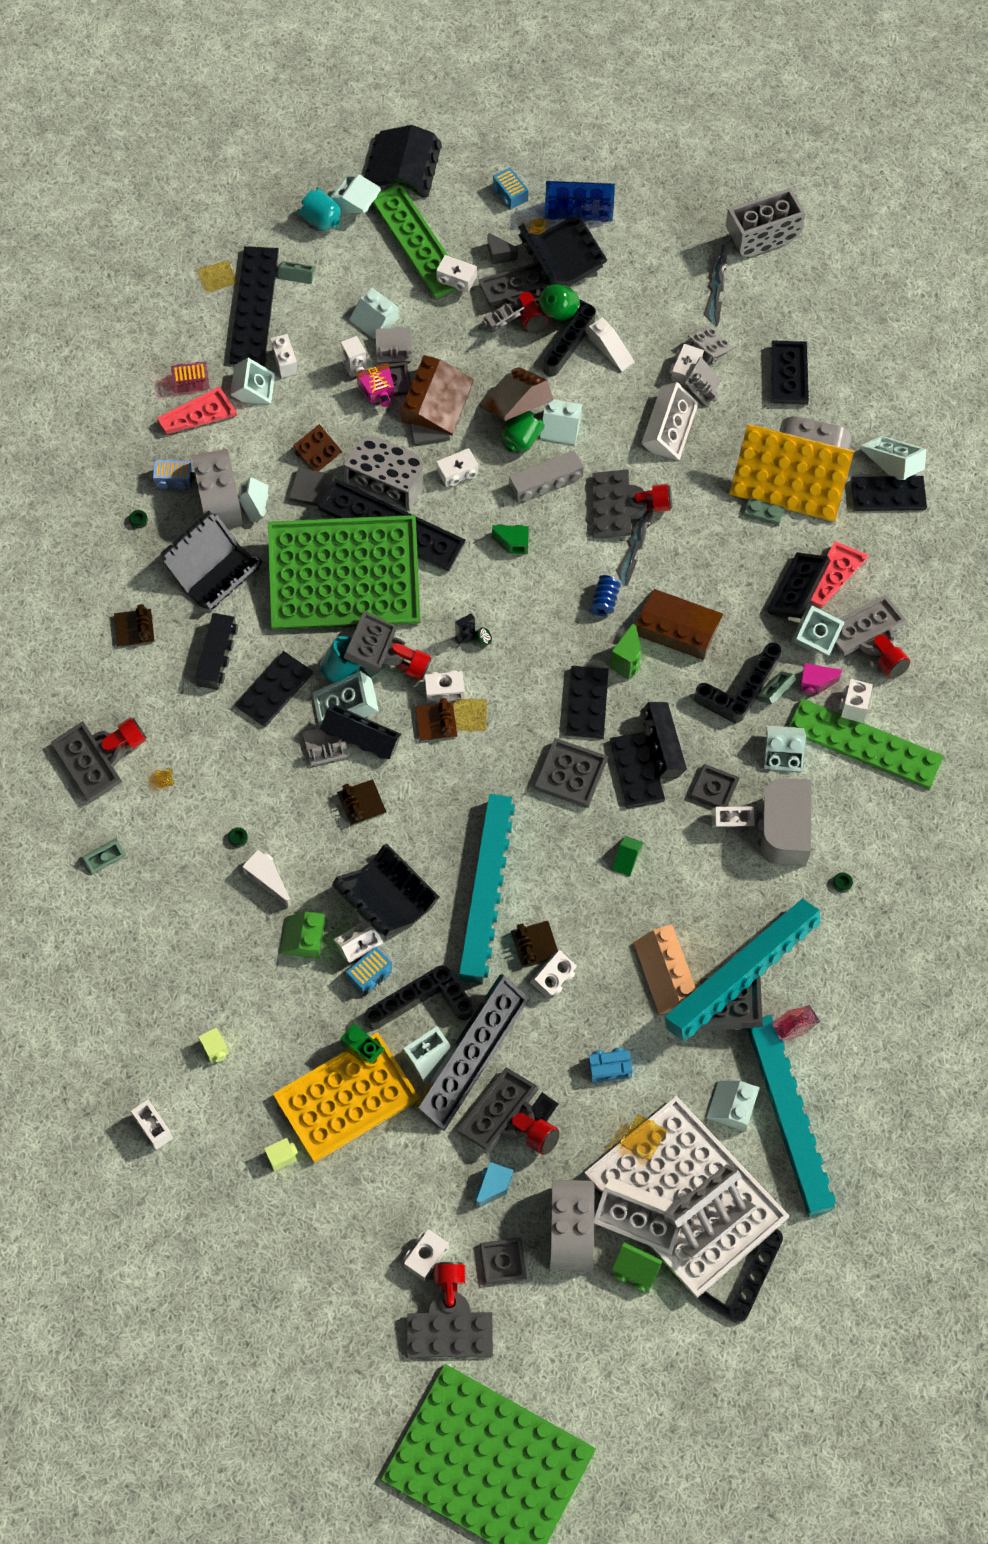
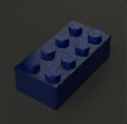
[544,181,615,222]

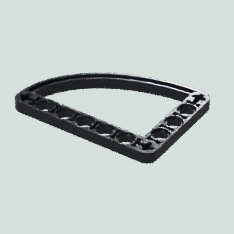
[667,1229,783,1324]

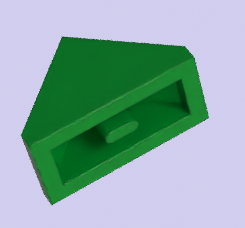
[612,836,644,877]

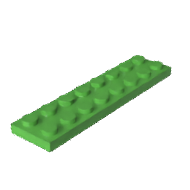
[372,184,458,299]
[789,698,944,790]

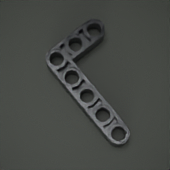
[543,299,596,376]
[694,642,781,723]
[365,965,473,1029]

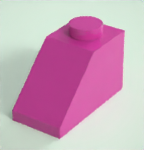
[800,663,842,695]

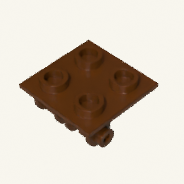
[293,424,342,472]
[415,698,458,741]

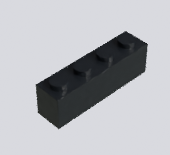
[195,613,238,690]
[640,702,687,778]
[320,703,401,759]

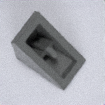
[487,233,518,265]

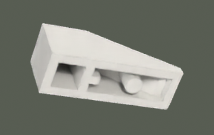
[588,317,635,373]
[242,850,291,908]

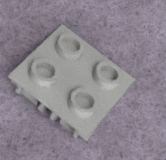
[482,303,524,333]
[688,327,734,364]
[375,328,412,363]
[685,357,721,407]
[302,728,348,766]

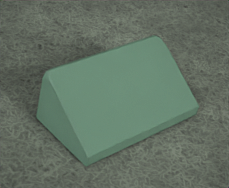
[278,261,316,284]
[81,838,126,875]

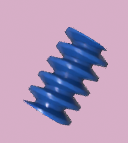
[590,575,621,617]

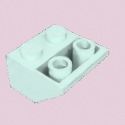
[331,174,381,214]
[764,726,806,772]
[403,1027,452,1087]

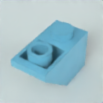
[474,1162,513,1207]

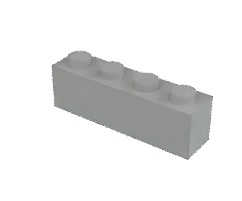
[509,450,584,502]

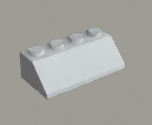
[641,382,699,460]
[594,1177,681,1254]

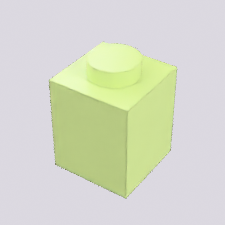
[198,1027,229,1063]
[264,1138,298,1172]

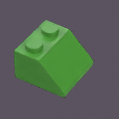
[610,624,642,679]
[280,911,326,959]
[611,1242,662,1293]

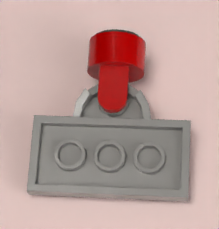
[834,595,910,678]

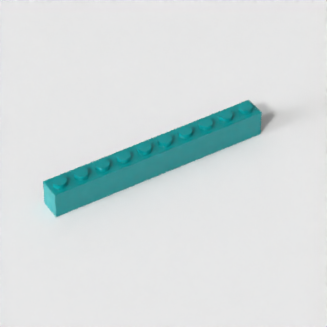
[459,794,515,984]
[664,898,821,1042]
[747,1014,836,1217]

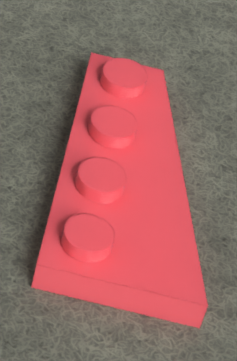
[157,387,237,435]
[809,541,868,609]

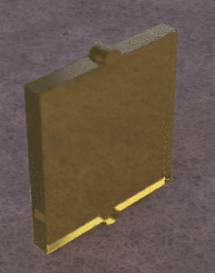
[199,260,237,292]
[455,698,487,732]
[620,1114,667,1161]

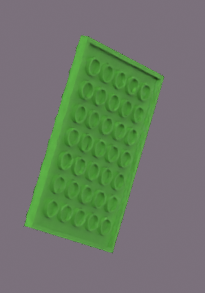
[268,515,421,630]
[381,1364,596,1544]

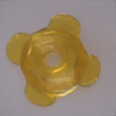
[529,218,548,234]
[154,768,175,788]

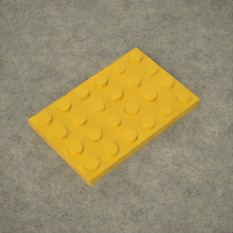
[729,424,854,522]
[273,1032,420,1164]

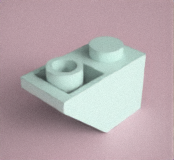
[238,477,268,523]

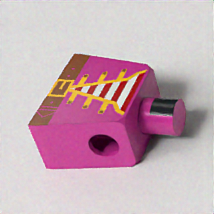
[356,363,394,407]

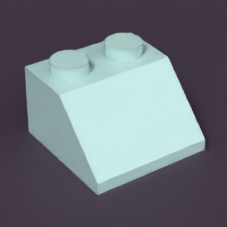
[349,288,399,340]
[230,358,275,404]
[540,400,582,445]
[790,606,845,656]
[706,1081,760,1132]

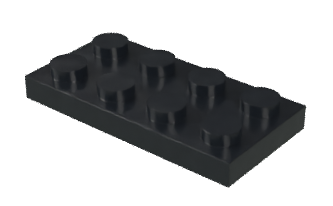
[771,340,809,404]
[851,476,927,511]
[767,552,831,619]
[236,651,313,727]
[566,666,609,739]
[609,731,665,809]

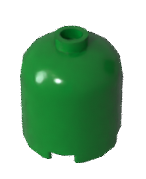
[539,284,580,321]
[500,411,545,453]

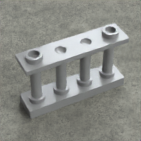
[663,1164,758,1260]

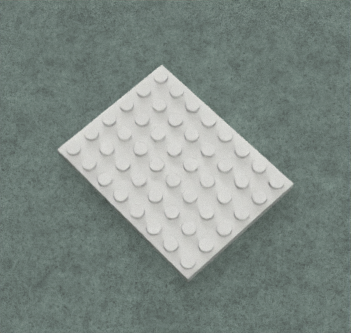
[584,1096,789,1299]

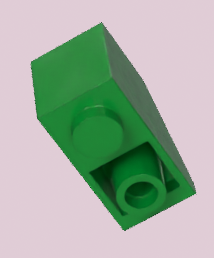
[492,524,529,554]
[340,1023,385,1064]

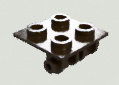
[114,604,155,647]
[337,779,387,826]
[511,921,558,967]

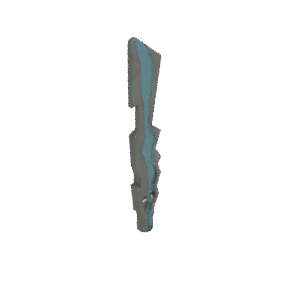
[704,245,727,326]
[616,510,653,586]

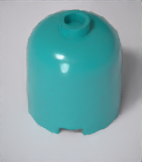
[297,187,341,231]
[320,636,362,683]

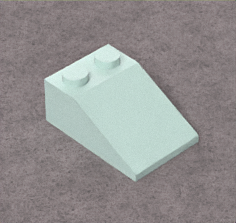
[860,436,926,480]
[313,671,379,726]

